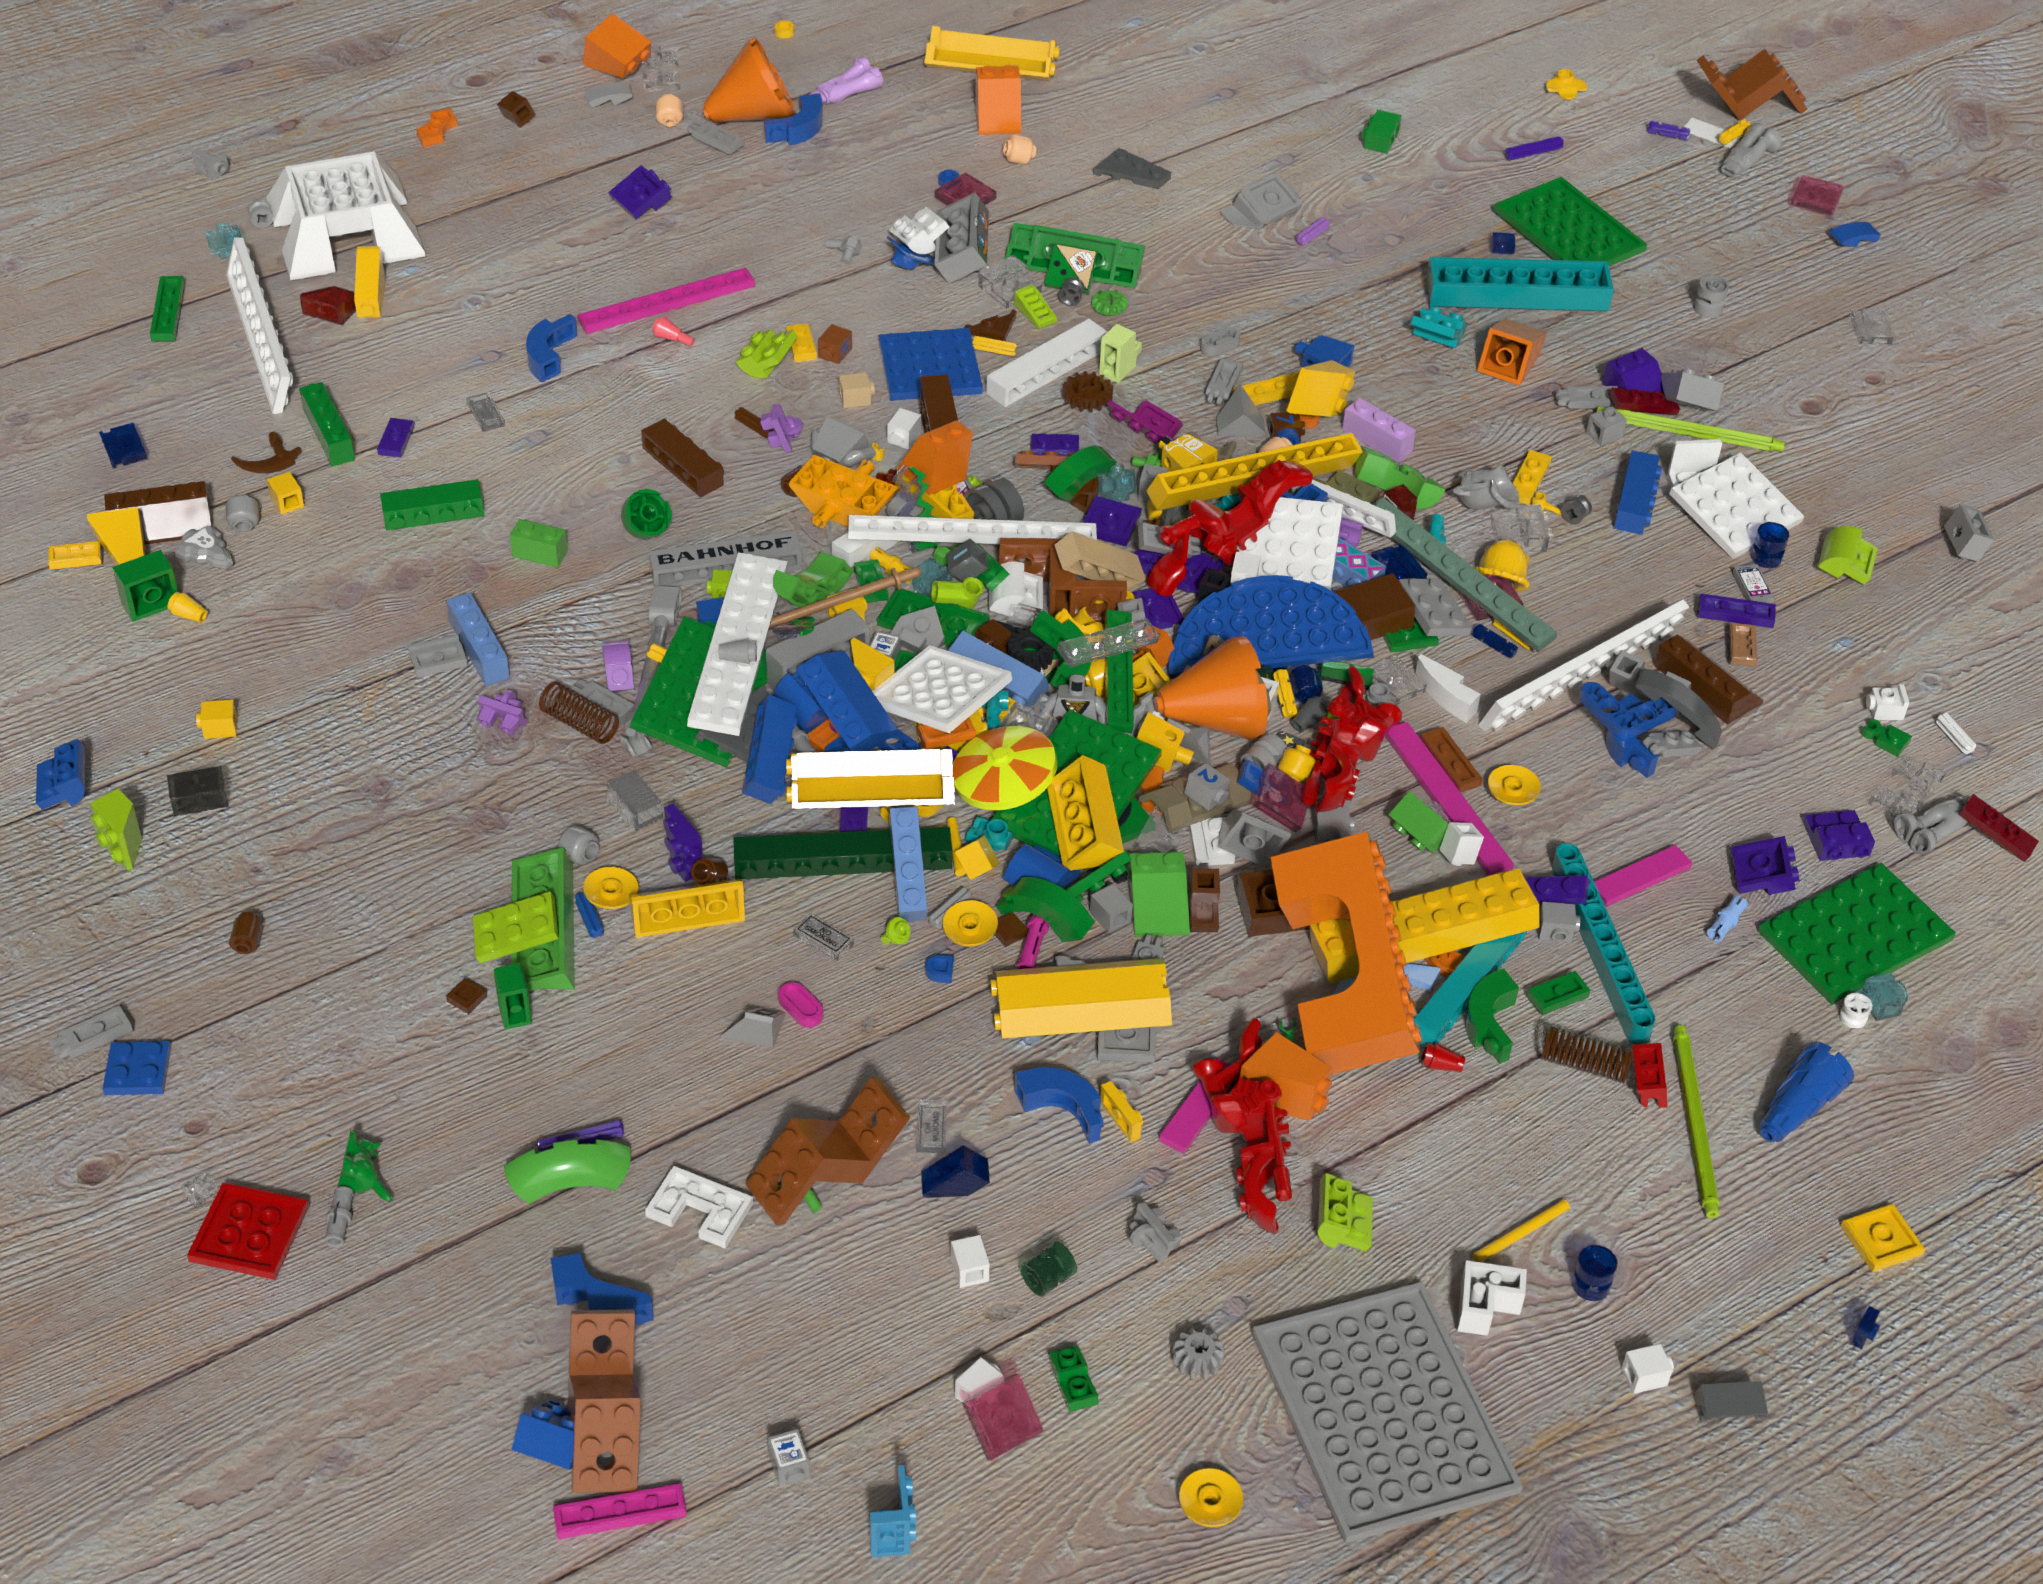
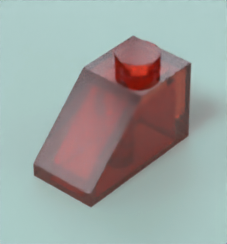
[300,286,356,326]

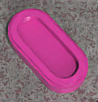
[778,982,824,1027]

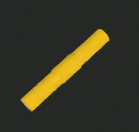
[947,817,966,876]

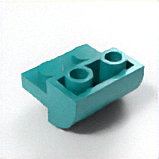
[1411,305,1468,348]

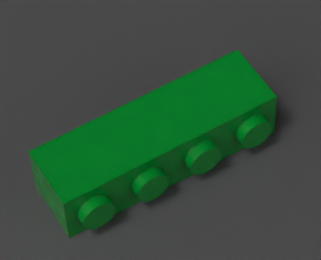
[299,382,355,467]
[380,479,484,531]

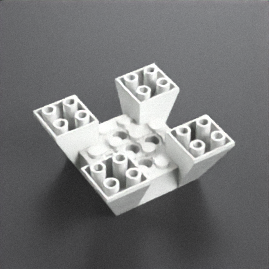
[266,151,425,281]

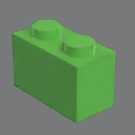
[510,519,568,567]
[1388,791,1448,854]

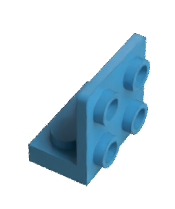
[870,1465,916,1558]

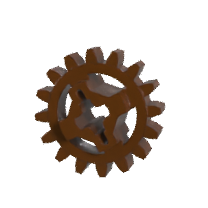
[1063,371,1113,412]

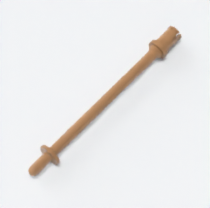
[770,567,921,629]

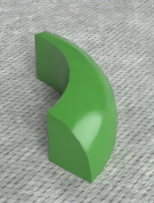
[1355,446,1446,510]
[773,552,854,607]
[504,1140,631,1204]

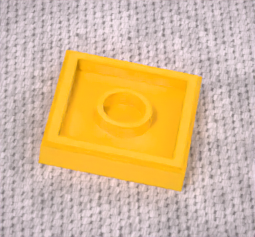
[1841,1203,1925,1272]

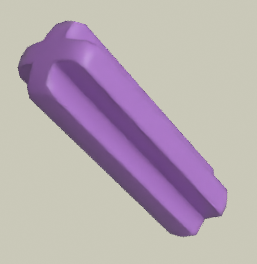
[1296,217,1330,246]

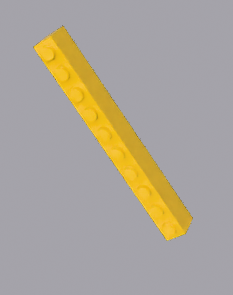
[1147,433,1363,511]

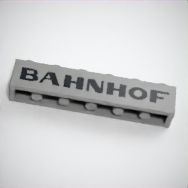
[649,530,802,587]

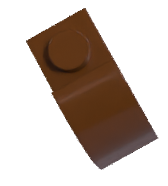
[1189,868,1220,933]

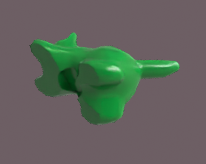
[338,1130,392,1202]

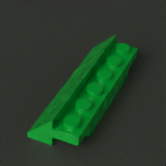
[1004,222,1145,289]

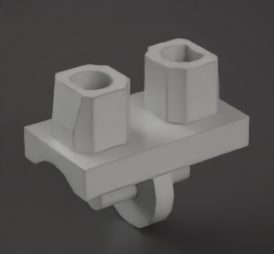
[1128,1202,1182,1262]

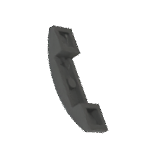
[1635,668,1722,749]

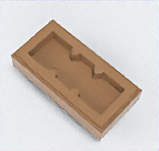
[1729,623,1757,667]

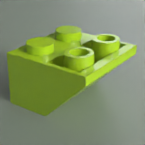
[89,788,142,871]

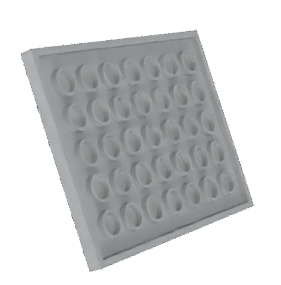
[1252,1282,1523,1544]

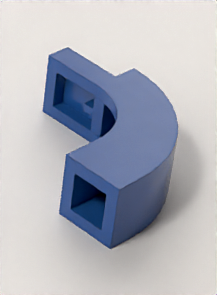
[764,93,823,146]
[526,314,577,383]
[1605,693,1659,778]
[1014,1067,1104,1144]

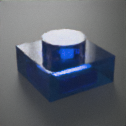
[1491,232,1515,254]
[1851,1306,1881,1349]

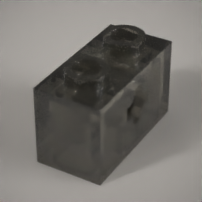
[167,766,229,816]

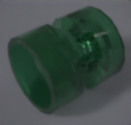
[1020,1241,1077,1297]

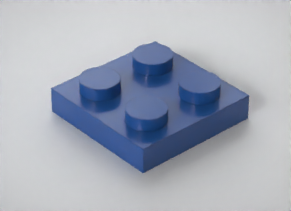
[103,1041,171,1095]

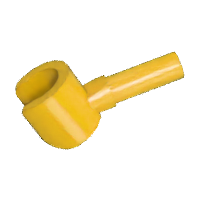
[1532,492,1562,516]

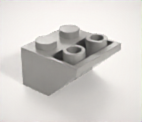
[1661,369,1724,411]

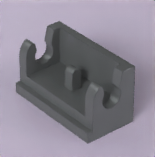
[1694,1381,1768,1422]

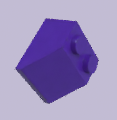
[1602,348,1664,393]

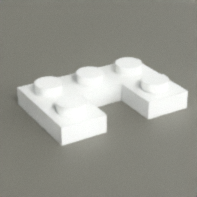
[645,1166,753,1249]

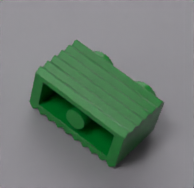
[1362,109,1402,154]
[493,963,532,1029]

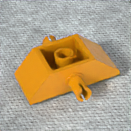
[789,455,898,529]

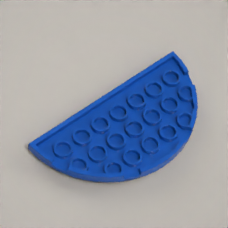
[1169,575,1374,679]

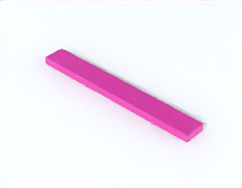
[577,268,755,334]
[1385,722,1514,876]

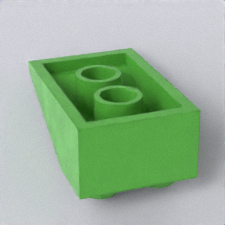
[1128,852,1190,937]

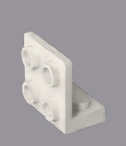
[1666,439,1722,489]

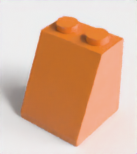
[582,13,652,79]
[975,65,1021,135]
[1477,318,1547,385]
[898,420,973,495]
[1240,1032,1332,1121]

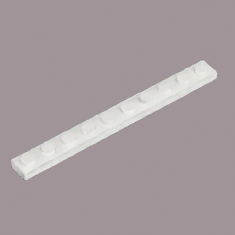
[848,515,1097,544]

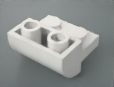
[889,207,949,254]
[989,562,1043,617]

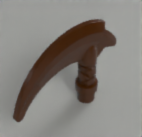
[231,432,301,473]

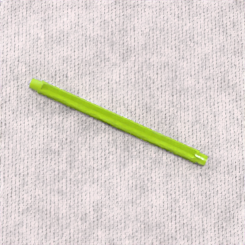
[1597,406,1785,452]
[1673,1025,1720,1218]

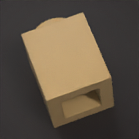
[839,372,875,409]

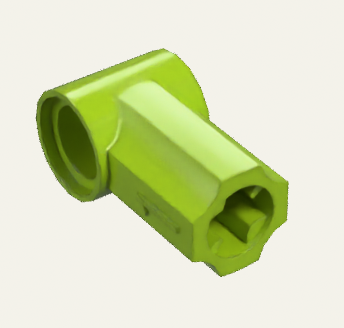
[931,577,984,609]

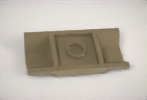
[1138,763,1252,832]

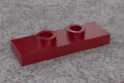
[1609,387,1680,415]
[1959,794,2039,862]

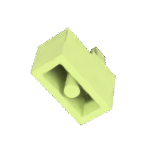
[1099,324,1142,383]

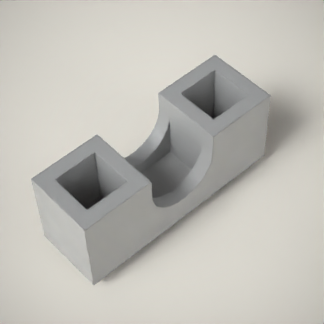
[1610,650,1691,716]
[1314,806,1355,843]

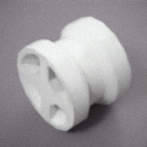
[1839,993,1872,1029]

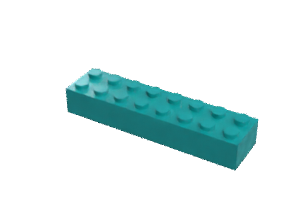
[1426,257,1614,311]

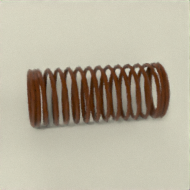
[539,681,619,744]
[1541,1025,1634,1084]

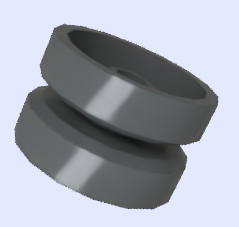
[964,475,1024,521]

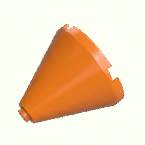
[702,37,797,122]
[1153,636,1268,740]

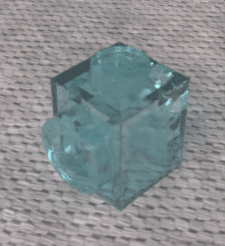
[205,222,242,258]
[1098,465,1137,502]
[912,557,952,597]
[1861,973,1908,1021]

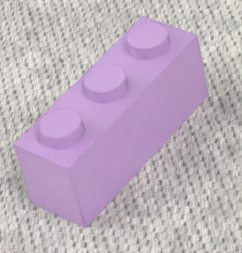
[1342,398,1416,462]

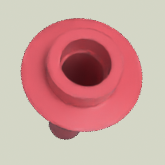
[652,316,695,347]

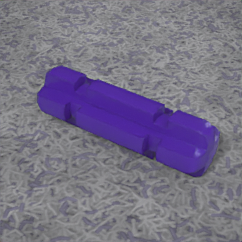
[1648,121,1690,140]

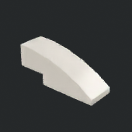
[832,533,899,567]
[1415,654,1481,723]

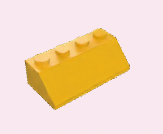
[1047,755,1124,871]
[629,878,745,938]

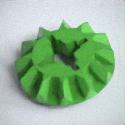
[1092,289,1128,316]

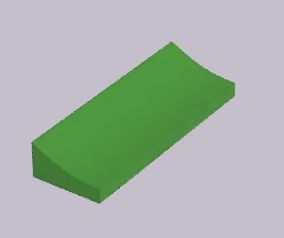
[511,847,575,991]

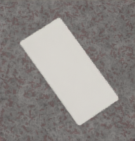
[1684,118,1742,149]

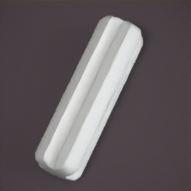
[1936,713,1976,755]

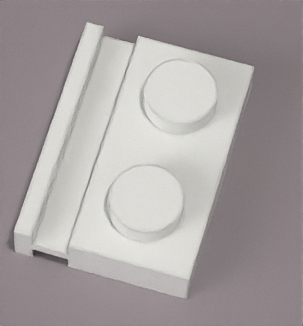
[1188,817,1235,866]

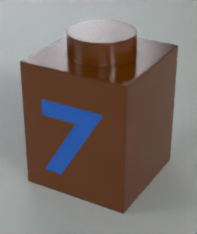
[1269,412,1305,444]

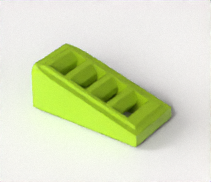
[1014,285,1058,329]

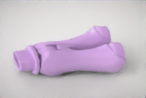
[809,57,883,104]

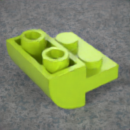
[735,329,798,378]
[1818,526,1878,585]
[1318,1173,1373,1252]

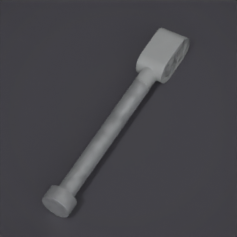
[625,585,682,733]

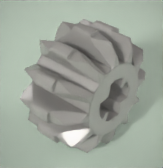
[1172,1327,1225,1381]

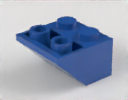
[511,1399,574,1470]

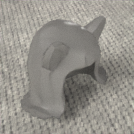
[1453,463,1519,510]

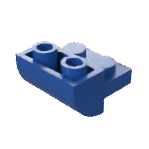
[773,672,827,734]
[36,739,85,809]
[1003,844,1081,889]

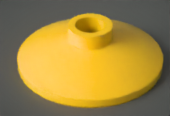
[1488,765,1541,805]
[583,867,639,909]
[943,900,998,946]
[1179,1468,1243,1527]

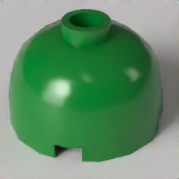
[621,489,672,540]

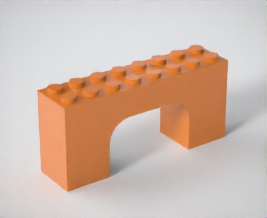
[1270,831,1422,1075]

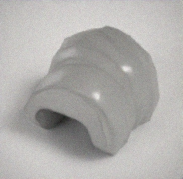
[620,728,652,758]

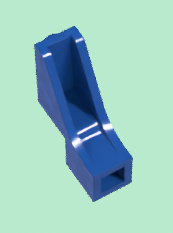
[551,1253,654,1325]

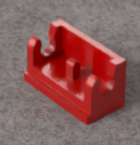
[1632,1043,1668,1108]

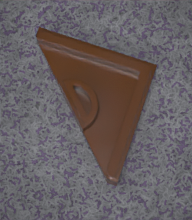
[964,310,1017,341]

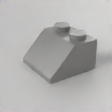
[1218,808,1291,868]

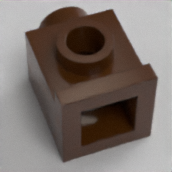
[497,91,536,128]
[975,619,1012,654]

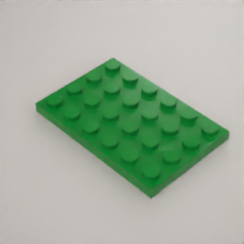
[1494,176,1647,267]
[629,616,768,768]
[992,709,1162,870]
[1758,862,1956,1005]

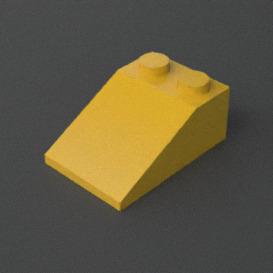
[1286,360,1356,417]
[1096,651,1171,708]

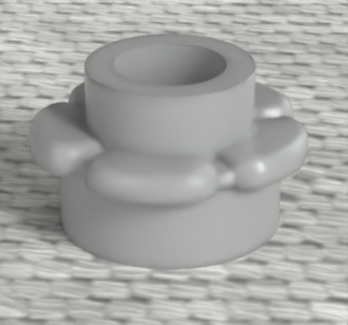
[1366,683,1392,706]

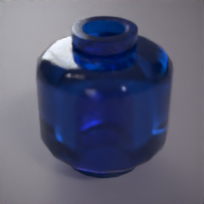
[1288,665,1323,704]

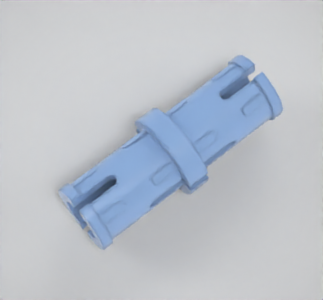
[1707,895,1748,942]

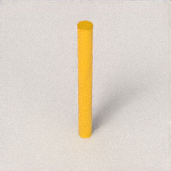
[1472,1199,1570,1263]

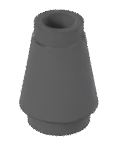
[1291,696,1328,733]

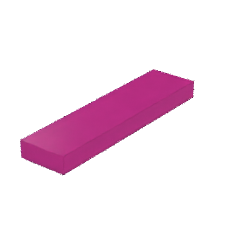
[1594,845,1692,907]
[1159,1058,1238,1154]
[553,1483,686,1539]

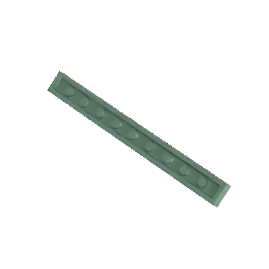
[1373,497,1557,652]

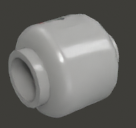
[226,494,259,532]
[558,826,599,865]

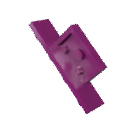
[1107,399,1183,444]

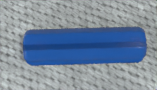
[575,892,604,938]

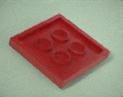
[187,1182,309,1280]

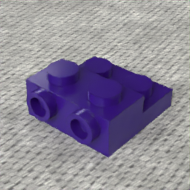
[608,165,672,219]
[663,803,703,882]
[1803,810,1875,861]
[1731,836,1800,895]

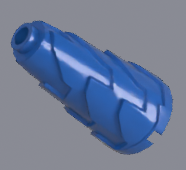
[1759,1041,1854,1142]

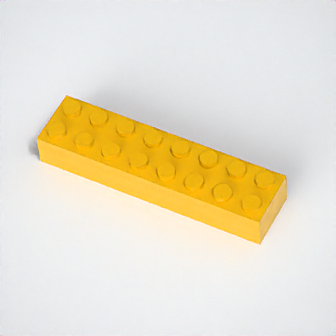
[1310,868,1539,984]

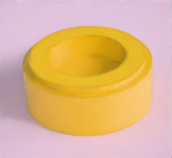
[774,20,795,38]

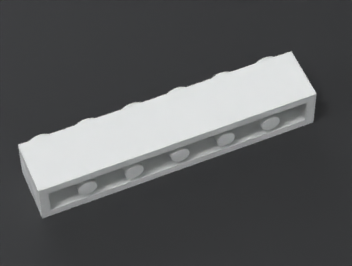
[986,319,1108,407]

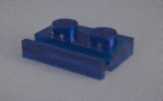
[99,422,147,468]
[1371,544,1428,580]

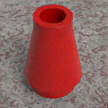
[1421,1042,1465,1073]

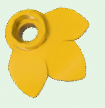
[1546,69,1587,100]

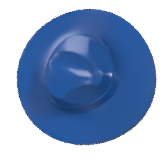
[887,236,935,269]

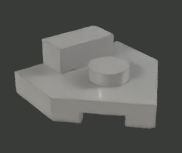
[890,606,945,654]

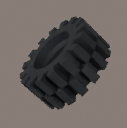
[1008,627,1054,672]

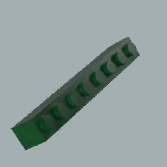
[733,827,953,880]

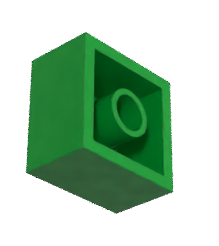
[112,550,178,622]

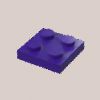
[1083,496,1142,547]

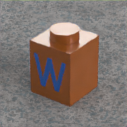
[818,324,852,364]

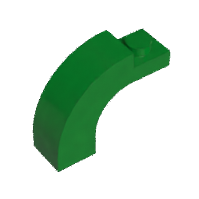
[1044,446,1120,502]
[1030,610,1092,689]
[996,877,1095,942]
[1465,968,1519,1064]

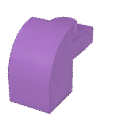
[602,639,634,692]

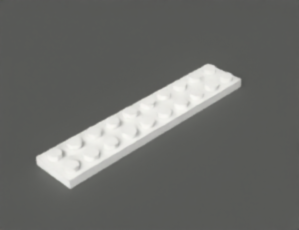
[226,237,293,414]
[687,552,787,736]
[1478,599,1689,732]

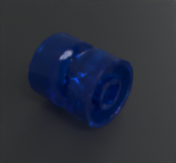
[1751,522,1789,568]
[1572,1245,1618,1301]

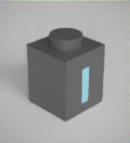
[947,539,988,582]

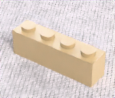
[1055,531,1146,591]

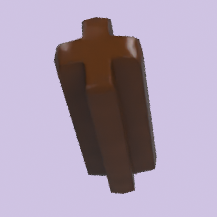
[734,407,774,438]

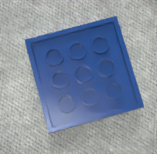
[879,328,983,401]

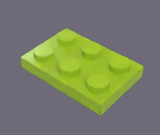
[473,891,559,964]

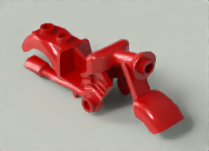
[1146,460,1313,597]
[1302,665,1402,813]
[1192,1017,1292,1234]

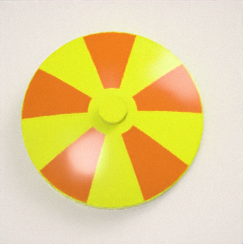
[952,726,1057,810]

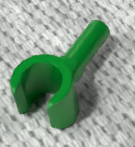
[1278,1018,1296,1043]

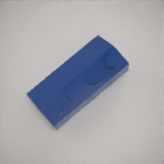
[796,651,899,752]

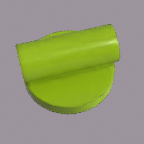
[881,917,910,945]

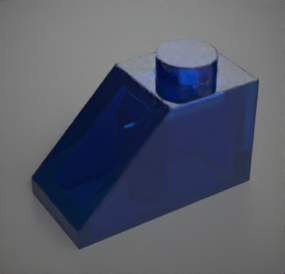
[921,1145,990,1198]

